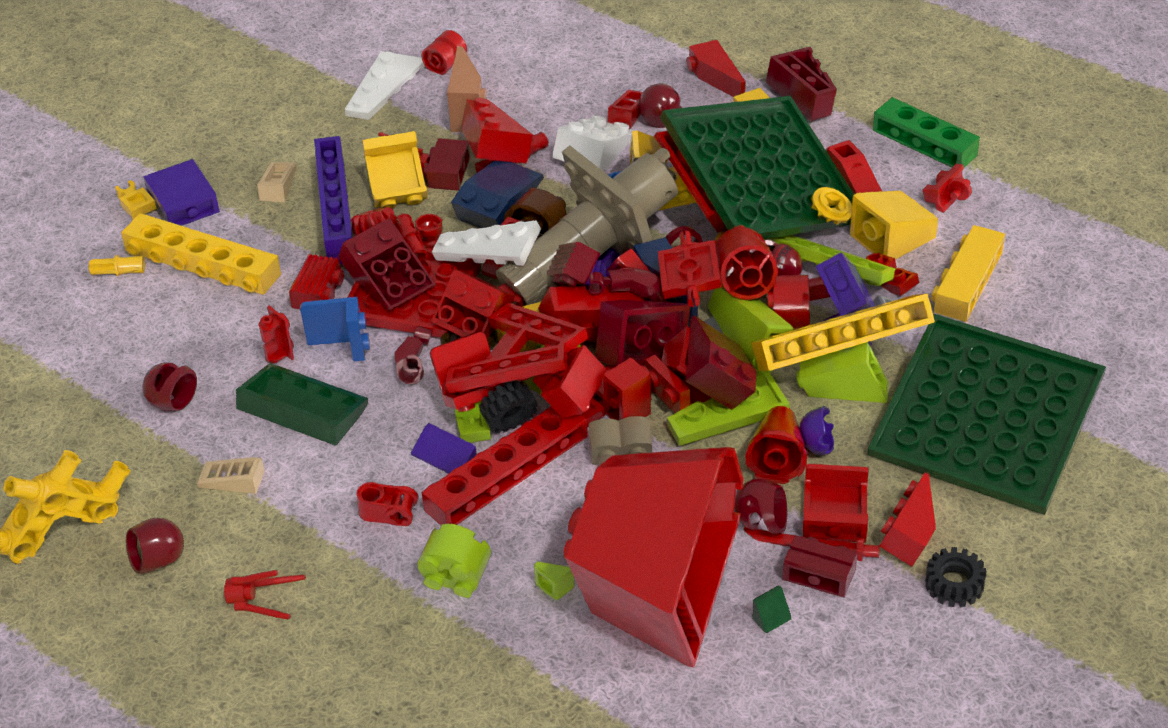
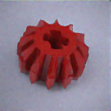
[351,207,397,236]

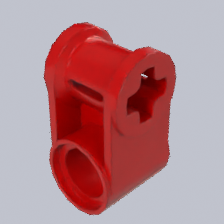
[356,482,419,526]

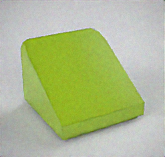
[534,561,575,600]

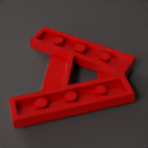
[446,303,589,394]

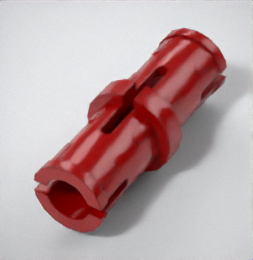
[395,213,428,262]

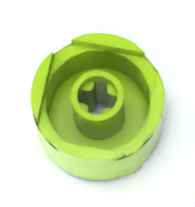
[417,524,492,598]

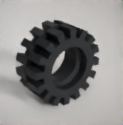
[479,380,538,433]
[925,547,987,607]

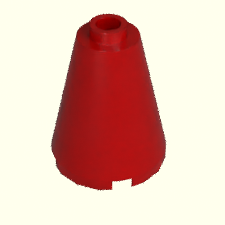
[745,406,808,484]

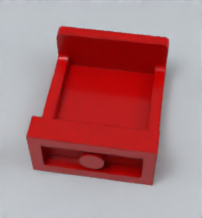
[803,464,869,543]

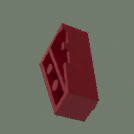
[766,46,837,121]

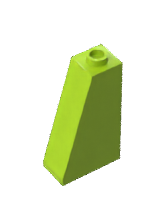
[707,284,793,373]

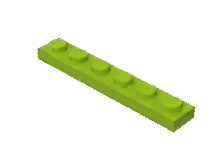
[764,235,895,286]

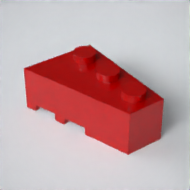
[461,98,533,164]
[538,285,644,343]

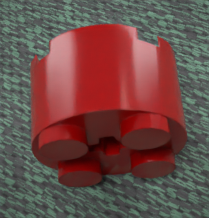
[768,275,810,330]

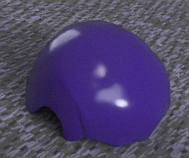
[800,405,834,456]

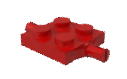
[658,231,722,307]

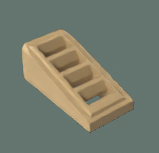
[257,162,297,202]
[197,457,265,494]

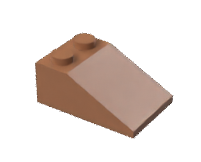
[447,46,487,132]

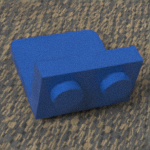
[300,297,370,361]

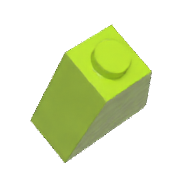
[796,342,889,403]

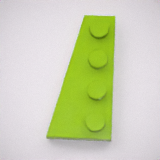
[667,369,790,446]

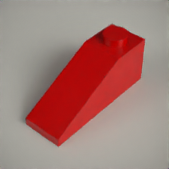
[686,39,746,97]

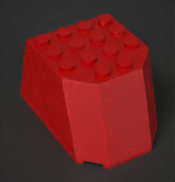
[564,447,744,668]

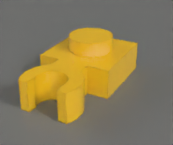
[115,180,157,219]

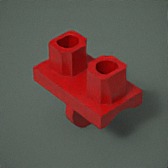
[923,164,972,213]

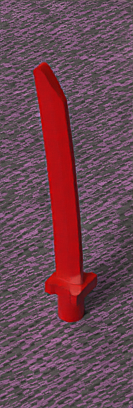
[743,527,880,561]

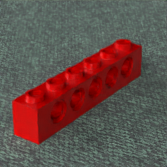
[422,406,588,525]

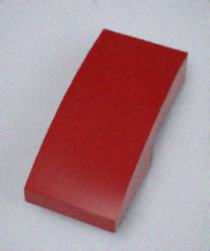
[866,253,919,296]

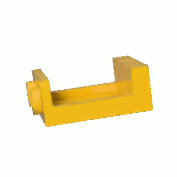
[363,131,427,209]

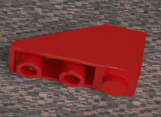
[826,140,883,194]
[879,472,936,567]

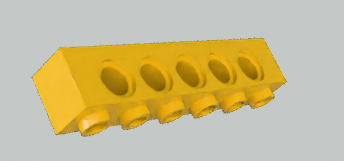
[121,213,281,295]
[751,293,935,371]

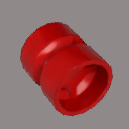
[421,30,467,75]

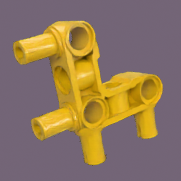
[0,450,131,564]

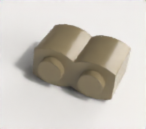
[589,416,652,465]

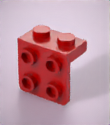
[429,332,505,412]
[645,355,711,413]

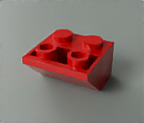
[431,269,515,338]

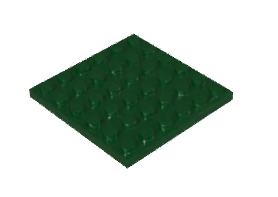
[659,96,854,239]
[868,314,1106,515]

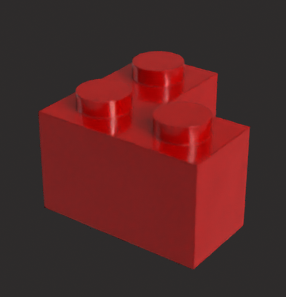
[533,345,607,419]
[592,358,652,421]

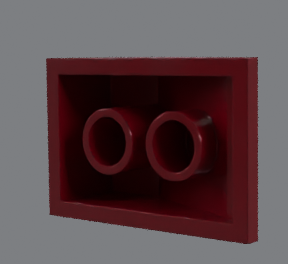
[595,300,690,367]
[686,315,757,410]

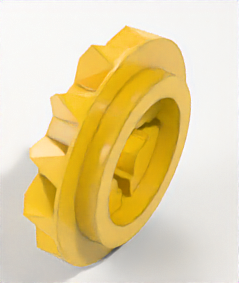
[811,187,852,225]

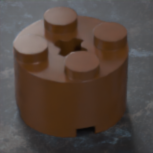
[504,188,567,239]

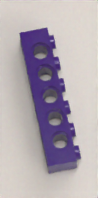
[314,136,353,264]

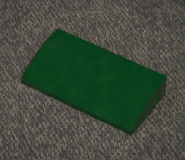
[236,363,368,446]

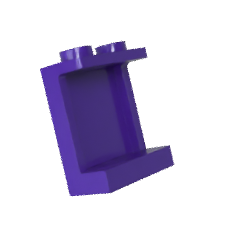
[143,159,220,226]
[816,252,875,316]

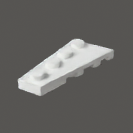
[345,51,426,120]
[432,220,541,266]

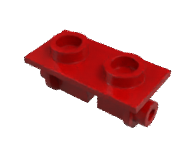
[258,305,294,363]

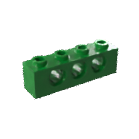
[873,97,980,168]

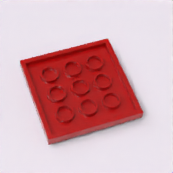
[347,247,482,338]

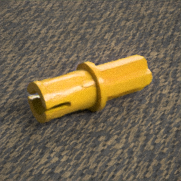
[88,255,145,276]

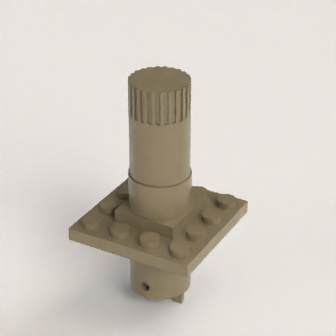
[496,145,678,306]

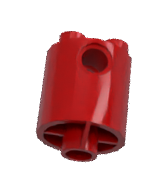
[715,225,778,300]

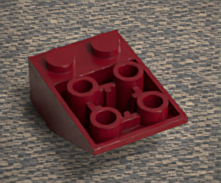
[338,218,436,311]

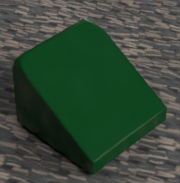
[752,585,791,633]

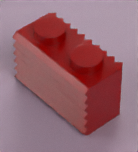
[289,254,344,309]

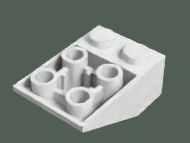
[552,115,635,171]

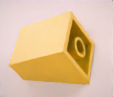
[850,190,938,260]

